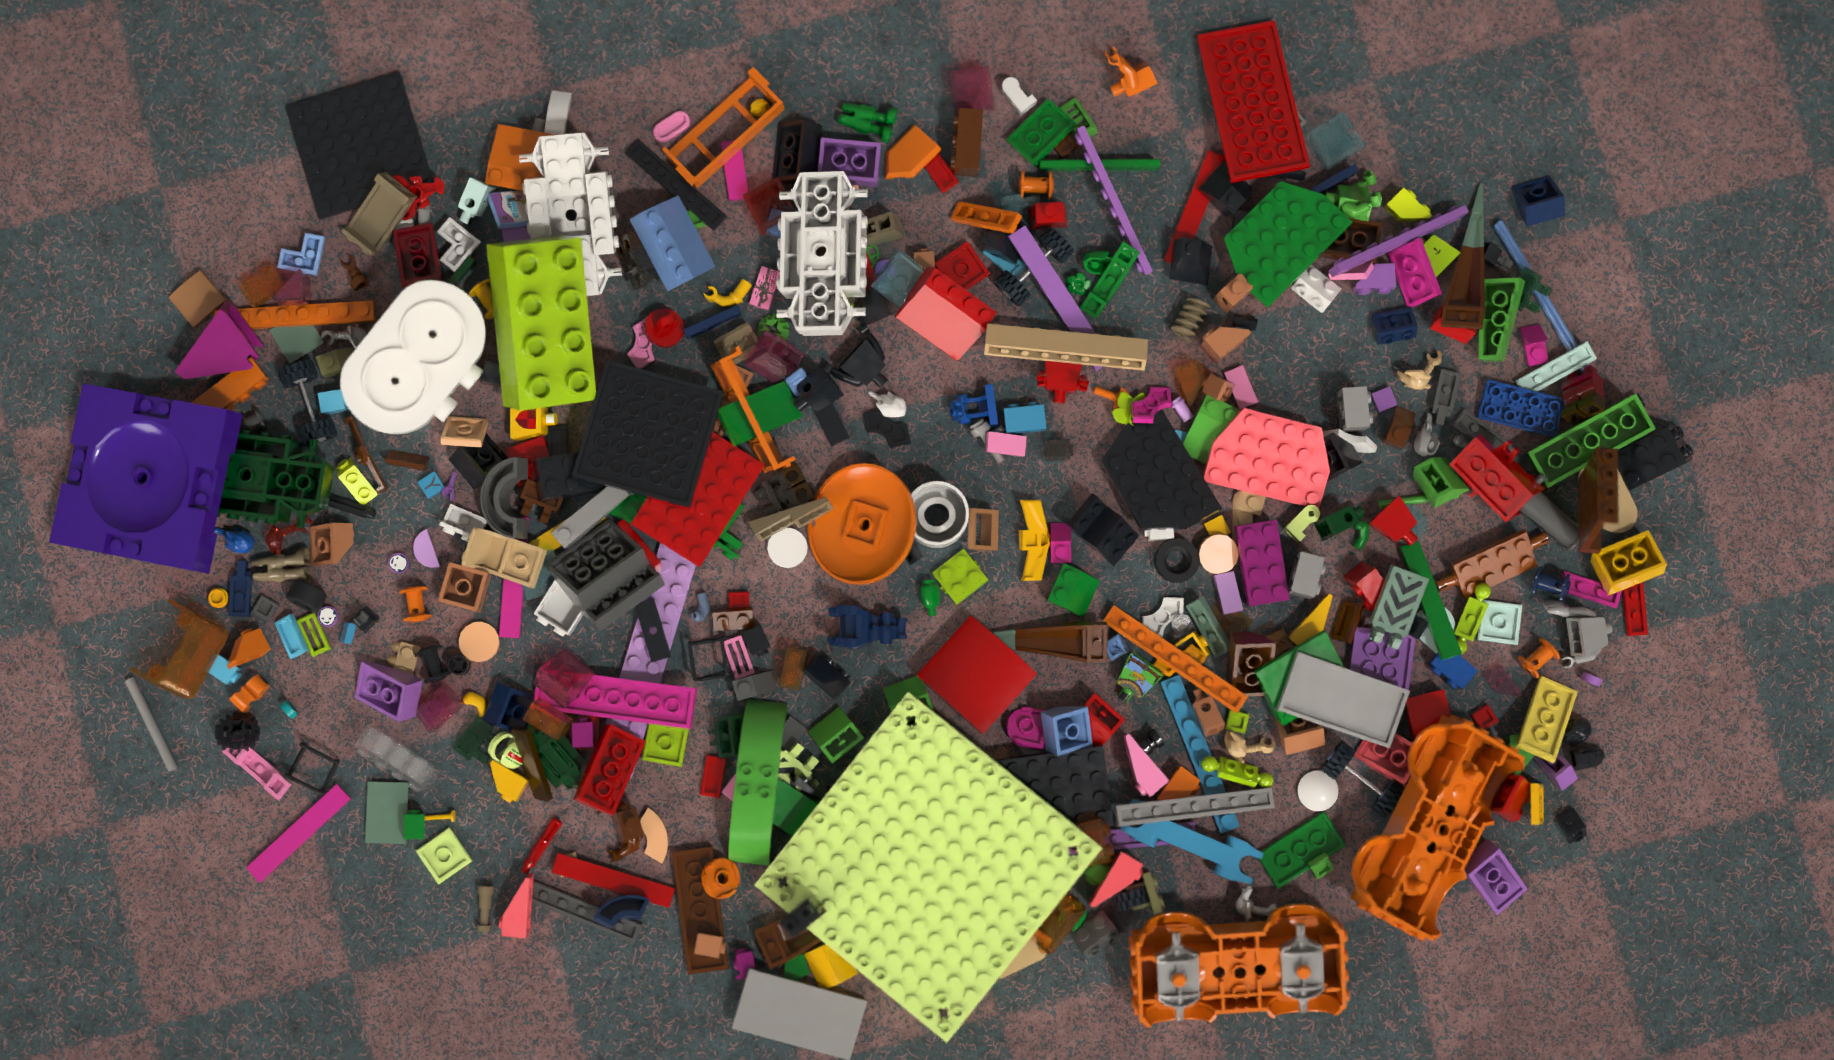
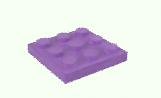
[1349,627,1415,690]

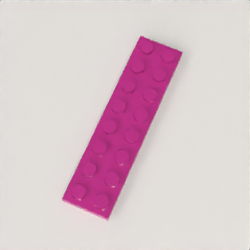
[533,668,697,729]

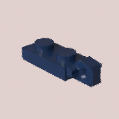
[228,560,253,617]

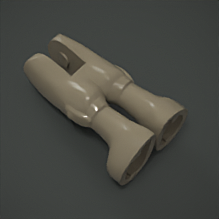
[251,547,311,584]

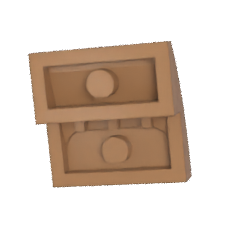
[168,270,227,328]

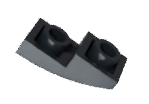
[789,772,831,797]

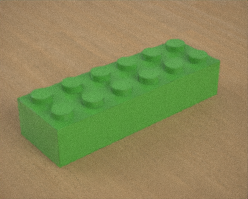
[1525,394,1656,488]

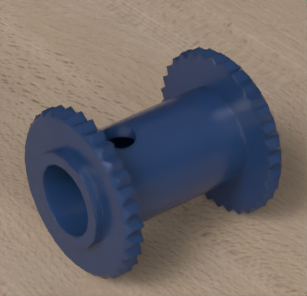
[1532,567,1571,601]

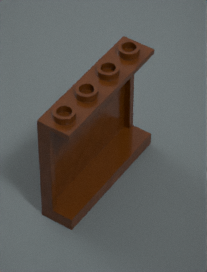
[1578,447,1619,554]

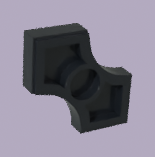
[863,409,911,448]

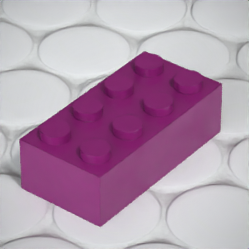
[1234,519,1290,606]

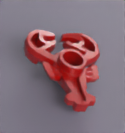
[392,175,445,221]

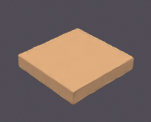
[441,416,488,447]

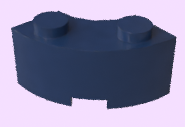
[592,895,650,929]

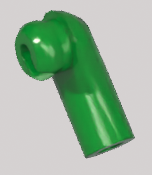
[1352,520,1369,551]

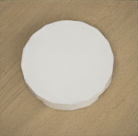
[767,528,808,568]

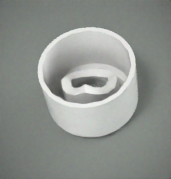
[911,481,969,548]

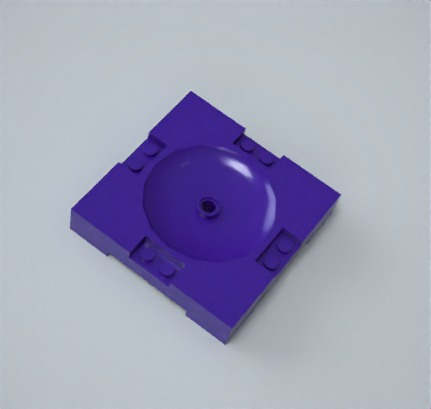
[49,384,243,574]

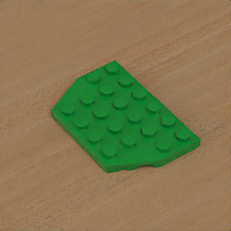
[1224,181,1353,309]

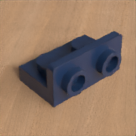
[1372,307,1418,345]

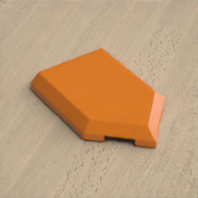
[885,124,941,179]

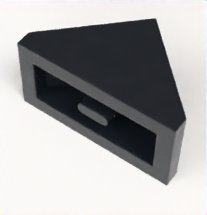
[857,283,892,325]

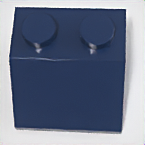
[1511,175,1565,226]
[482,682,537,731]

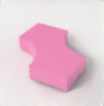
[627,316,655,369]

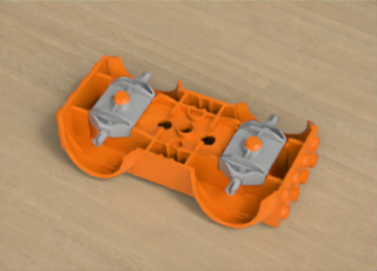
[1128,904,1349,1027]

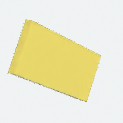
[1515,675,1578,763]

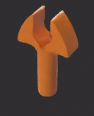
[1093,386,1129,409]

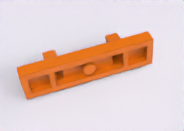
[951,201,1022,234]

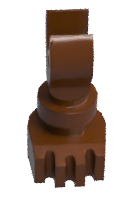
[341,255,369,291]

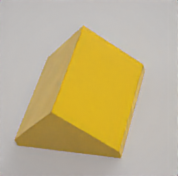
[804,943,858,989]

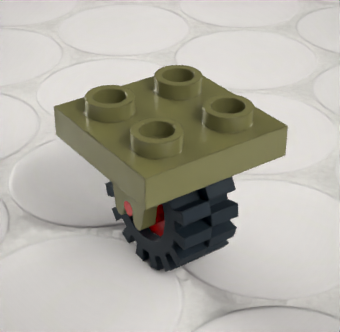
[1113,871,1164,914]

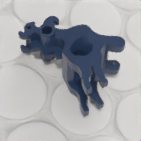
[828,605,907,649]

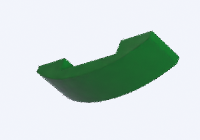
[1080,241,1140,319]

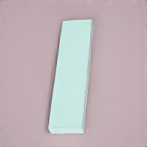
[1515,341,1597,391]

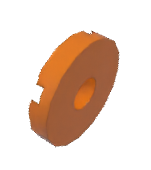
[701,858,740,899]

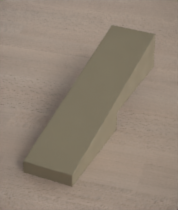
[749,497,834,542]

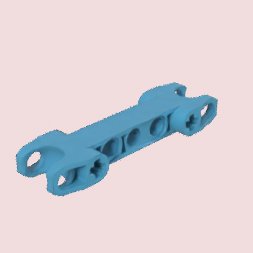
[1119,798,1263,885]

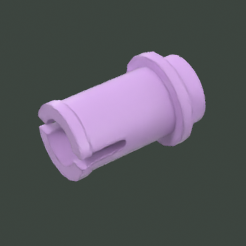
[1171,396,1194,423]

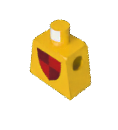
[510,407,558,441]

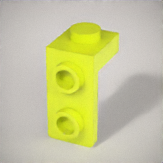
[335,457,377,505]

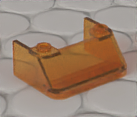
[129,598,228,699]

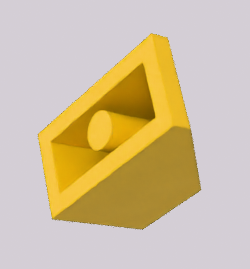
[490,760,529,803]

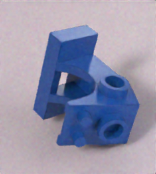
[949,384,998,427]

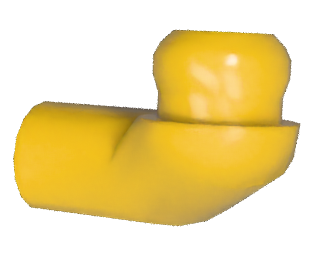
[463,692,487,717]

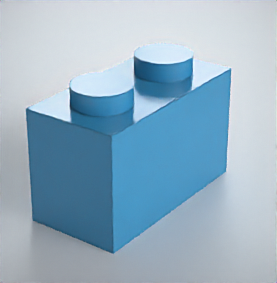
[1003,402,1046,434]

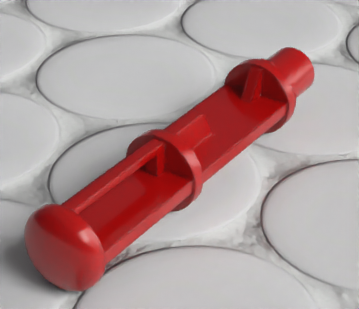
[521,817,562,874]

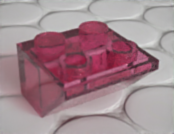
[744,330,805,384]

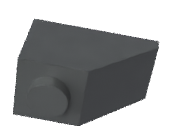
[732,671,778,701]

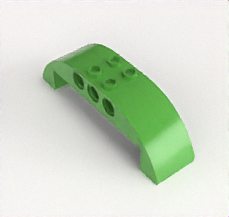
[729,699,788,865]

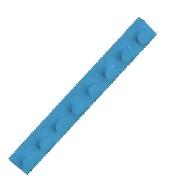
[1160,675,1239,834]

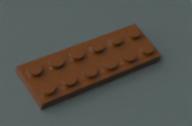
[672,846,729,975]

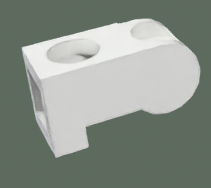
[1002,77,1037,116]

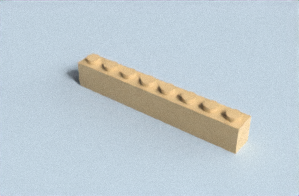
[984,323,1148,371]

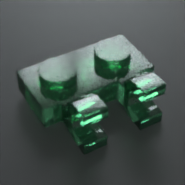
[1518,267,1553,314]
[453,716,503,764]

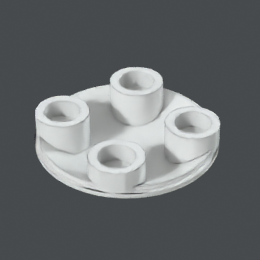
[1298,770,1338,811]

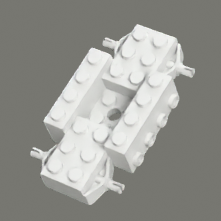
[519,132,622,296]
[777,171,868,336]

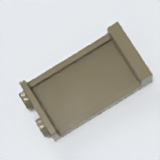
[341,172,417,255]

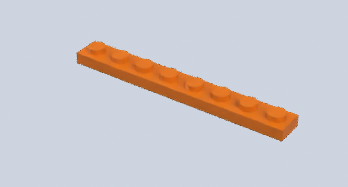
[214,300,375,329]
[1102,605,1249,713]

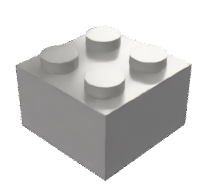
[1337,386,1373,432]
[1288,552,1326,599]

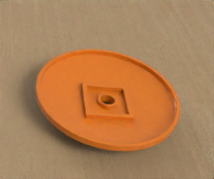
[807,463,916,585]

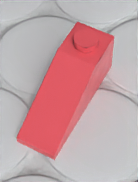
[499,873,534,938]

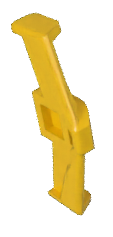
[1019,500,1050,581]

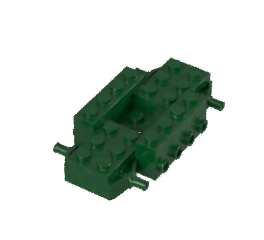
[217,430,334,529]

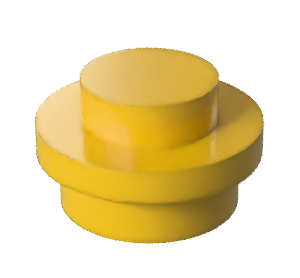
[750,99,770,117]
[208,588,229,608]

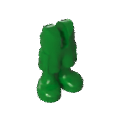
[838,103,898,144]

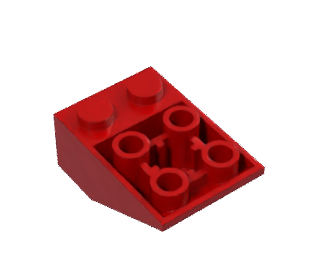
[1083,693,1125,746]

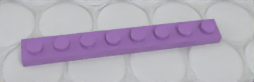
[1074,126,1153,275]
[1329,205,1469,278]

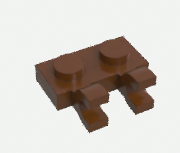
[519,479,563,524]

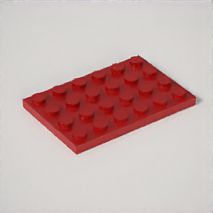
[631,432,765,568]

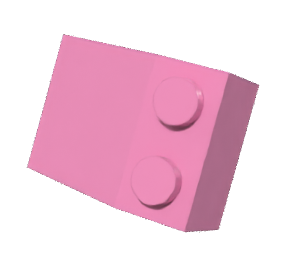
[1123,734,1169,797]

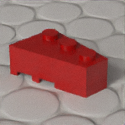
[1343,561,1384,612]

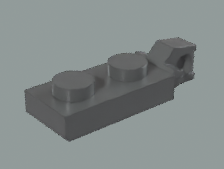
[1432,369,1461,426]

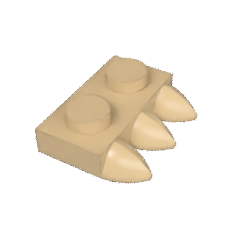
[386,642,421,675]

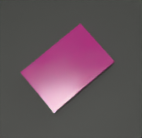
[1388,238,1442,308]

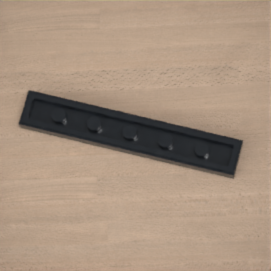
[625,139,727,232]

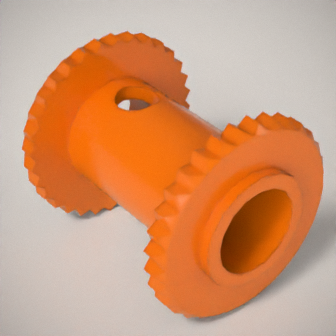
[1019,170,1054,200]
[399,586,432,623]
[1518,638,1560,678]

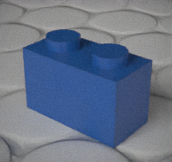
[1428,653,1478,690]

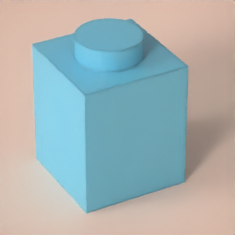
[318,389,348,415]
[206,654,242,685]

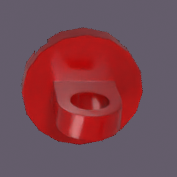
[644,308,684,348]

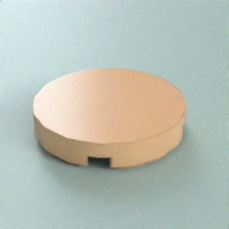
[1198,533,1239,574]
[459,622,500,662]

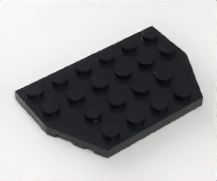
[1100,409,1222,531]

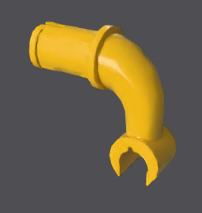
[704,279,752,308]

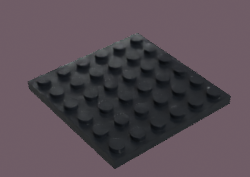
[285,72,434,220]
[572,360,724,509]

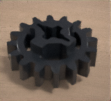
[214,712,260,754]

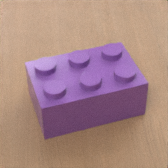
[818,138,881,187]

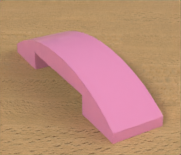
[222,746,292,800]

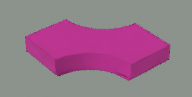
[1131,387,1172,423]

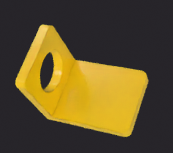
[1174,630,1211,656]

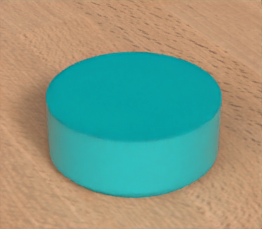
[279,699,298,719]

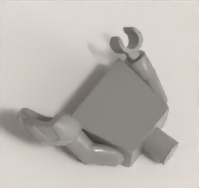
[1542,600,1612,668]

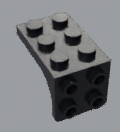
[1618,424,1694,491]

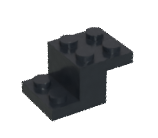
[1067,493,1139,566]

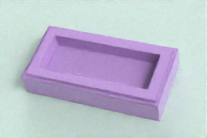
[1213,571,1243,615]

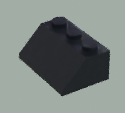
[772,120,822,184]

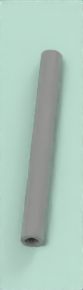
[125,677,178,772]

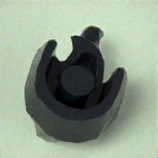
[1561,717,1592,747]

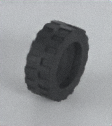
[1154,538,1200,583]

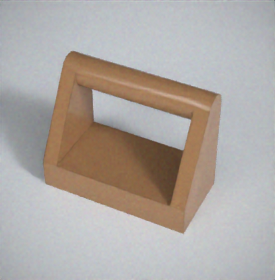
[968,508,999,552]

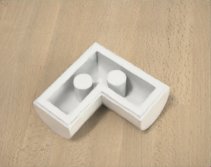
[437,217,481,272]

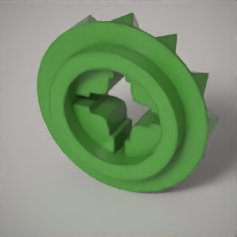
[757,314,789,346]

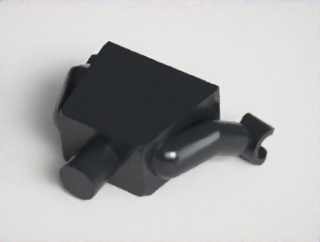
[822,324,888,388]

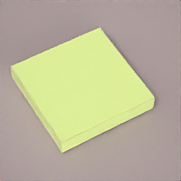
[416,827,473,884]

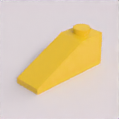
[1286,594,1333,647]

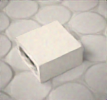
[534,580,583,637]

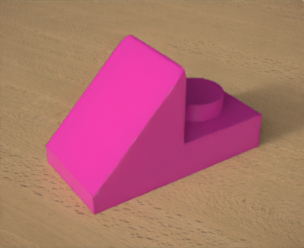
[1520,324,1549,367]
[1050,523,1072,563]

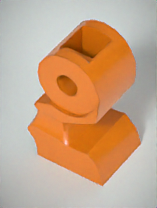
[229,674,270,713]

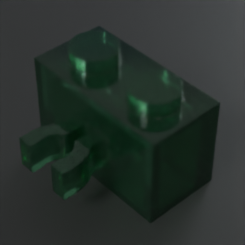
[708,713,744,758]

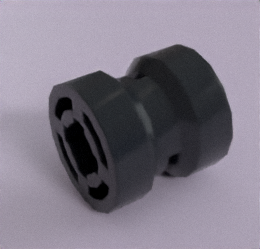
[448,655,471,676]
[1137,728,1165,756]

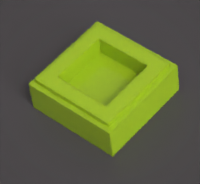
[1225,709,1249,734]

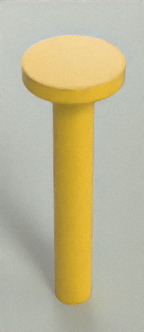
[425,810,456,822]

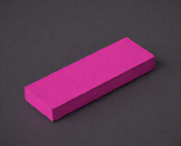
[721,140,749,201]
[1558,571,1622,609]

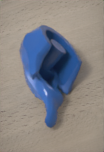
[214,527,254,554]

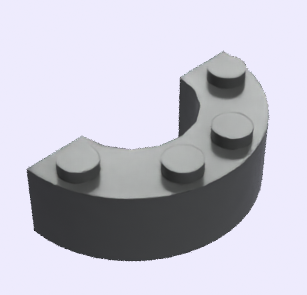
[480,457,528,539]

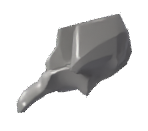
[1414,413,1440,457]

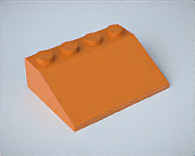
[485,124,555,191]

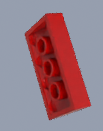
[573,724,646,816]

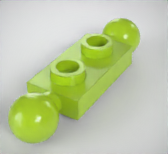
[1454,583,1491,654]
[1201,756,1274,788]

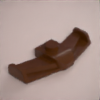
[343,416,389,494]

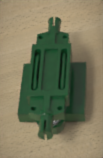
[526,723,587,790]

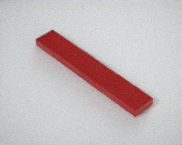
[1164,150,1225,263]
[552,853,675,908]

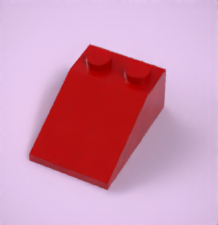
[1491,775,1531,823]

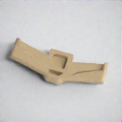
[1232,490,1266,541]

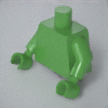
[1325,170,1382,221]

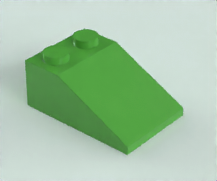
[1183,395,1240,464]

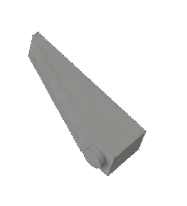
[552,486,630,549]

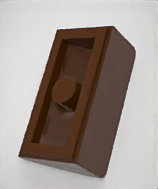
[384,450,430,471]

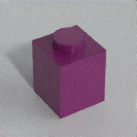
[572,718,595,748]

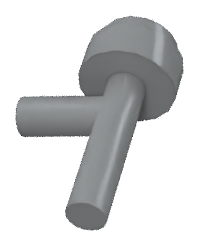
[970,418,1005,464]

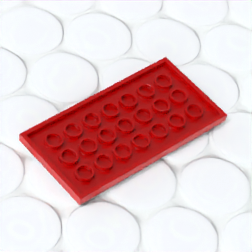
[1197,20,1310,183]

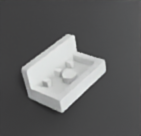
[1291,265,1341,313]
[439,504,487,542]

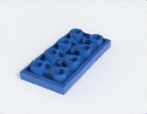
[1477,379,1564,437]

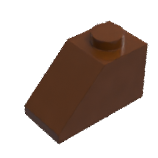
[1382,406,1416,450]

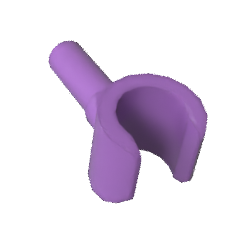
[442,472,457,501]

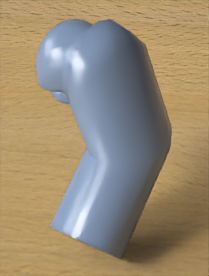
[691,592,710,622]

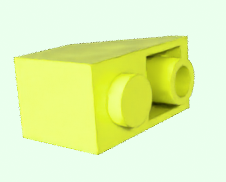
[1384,188,1432,222]

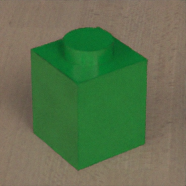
[403,810,425,839]

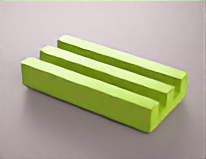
[296,612,332,657]

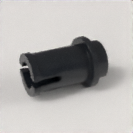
[1232,314,1258,332]

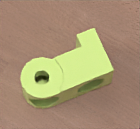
[1283,505,1320,543]

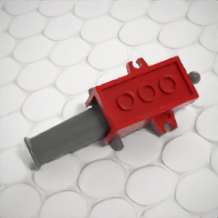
[1449,435,1579,552]

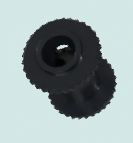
[415,645,452,684]

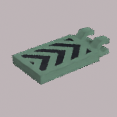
[1368,565,1429,650]

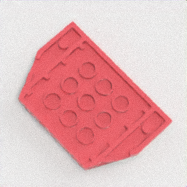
[1203,407,1330,509]

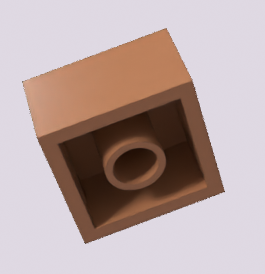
[438,562,492,613]

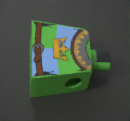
[1117,651,1164,702]

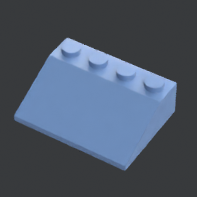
[630,195,716,292]

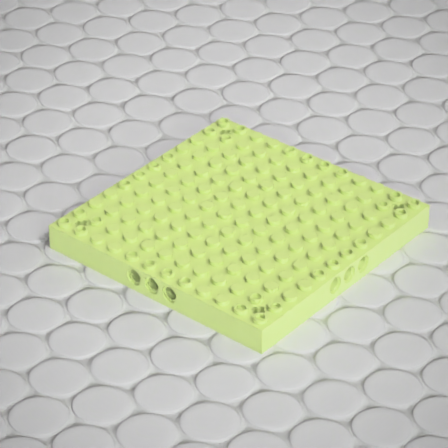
[755,692,1102,1042]

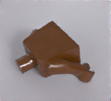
[596,798,644,862]

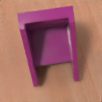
[175,300,265,379]

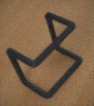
[688,636,734,681]
[284,742,340,793]

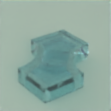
[522,549,556,601]

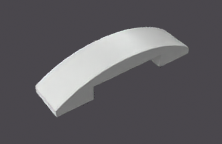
[544,91,572,135]

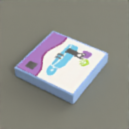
[487,190,529,229]

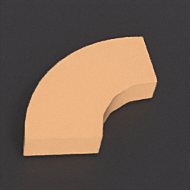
[640,808,668,863]

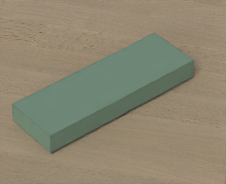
[1185,596,1229,658]

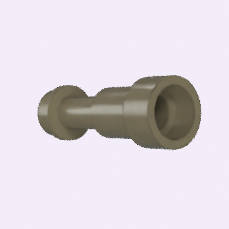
[477,885,494,932]

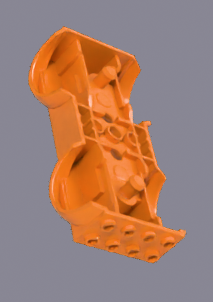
[1350,715,1525,941]

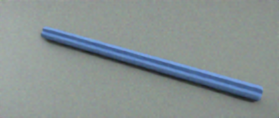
[1493,220,1604,388]

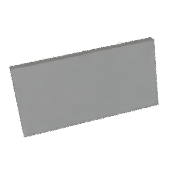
[1276,651,1410,748]
[731,968,867,1060]

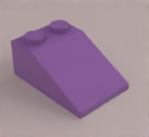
[354,661,423,722]
[1464,839,1528,915]

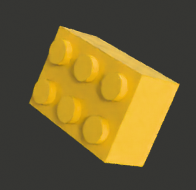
[1590,530,1667,596]

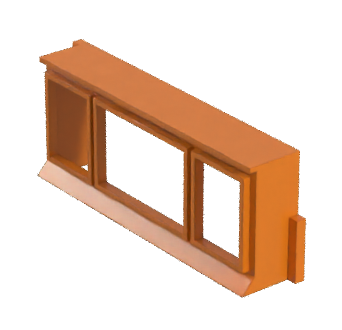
[662,67,785,189]
[710,346,796,473]

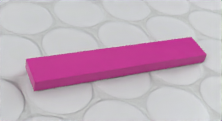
[499,517,529,638]
[246,784,351,883]

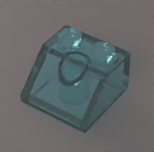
[871,249,925,308]

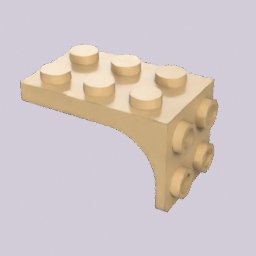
[462,527,547,589]

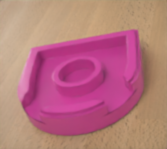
[1006,707,1045,751]

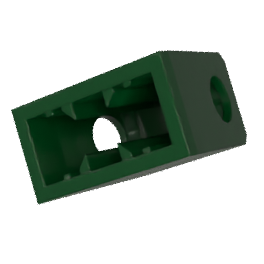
[1314,505,1365,541]

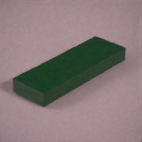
[446,256,476,287]

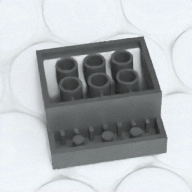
[545,519,665,632]

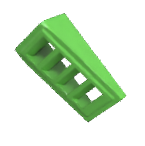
[1059,97,1098,137]

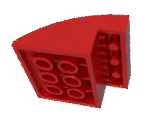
[916,615,1037,734]

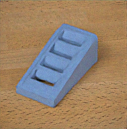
[786,368,807,397]

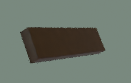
[511,725,553,802]

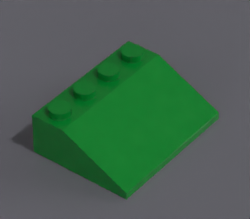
[1255,630,1345,726]

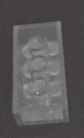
[354,725,442,792]

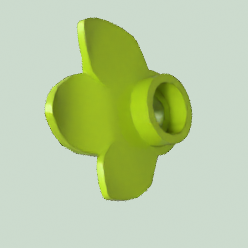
[1112,392,1146,426]

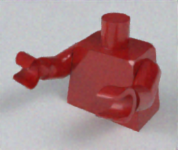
[1037,361,1089,404]

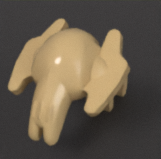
[1397,351,1442,390]
[1224,730,1275,764]

